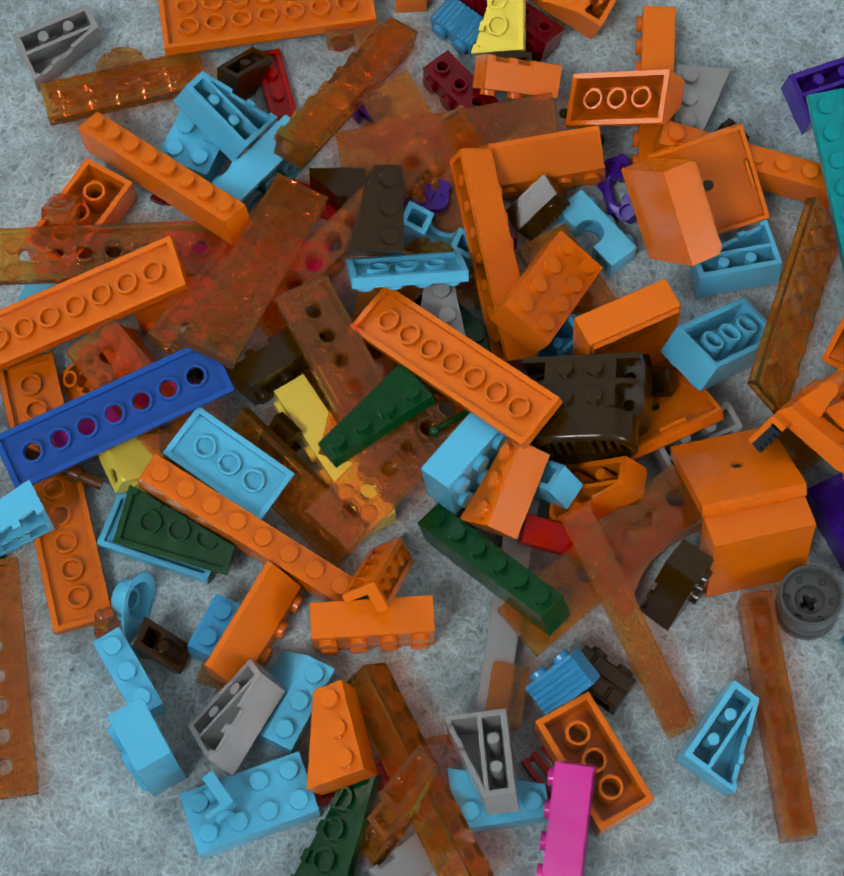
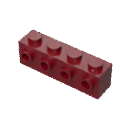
[459,0,565,62]
[423,50,518,148]

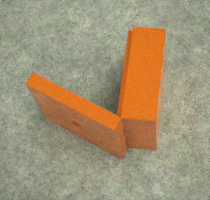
[621,123,770,266]
[572,279,724,460]
[670,428,816,598]

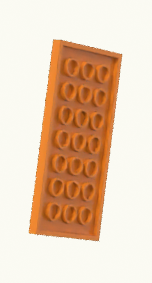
[158,0,377,56]

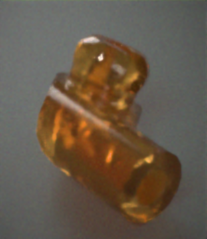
[94,606,116,639]

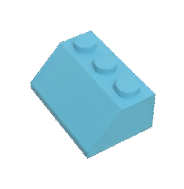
[256,650,336,755]

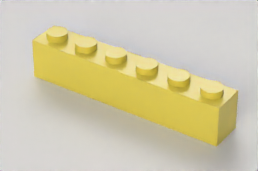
[273,374,396,538]

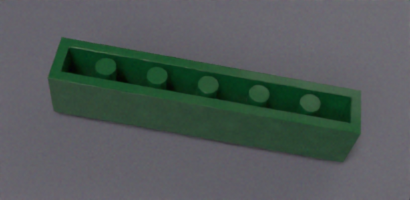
[417,503,571,636]

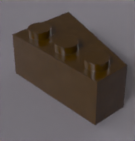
[343,164,404,256]
[224,321,324,406]
[638,539,714,631]

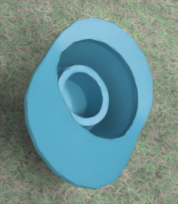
[111,572,156,643]

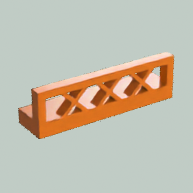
[342,536,414,613]

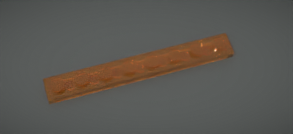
[561,504,697,739]

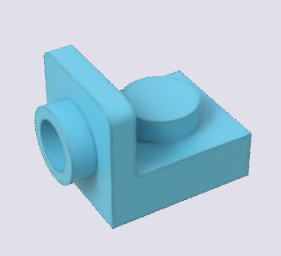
[202,771,237,825]

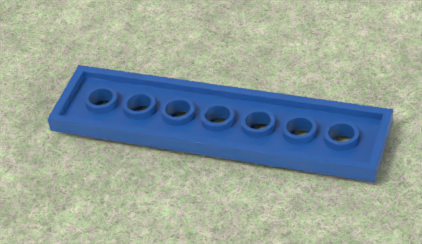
[0,337,236,489]

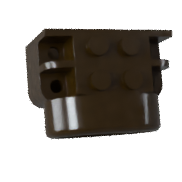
[522,352,653,464]

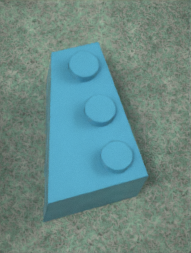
[173,71,278,162]
[689,219,783,298]
[0,480,55,557]
[674,680,759,796]
[446,768,548,836]

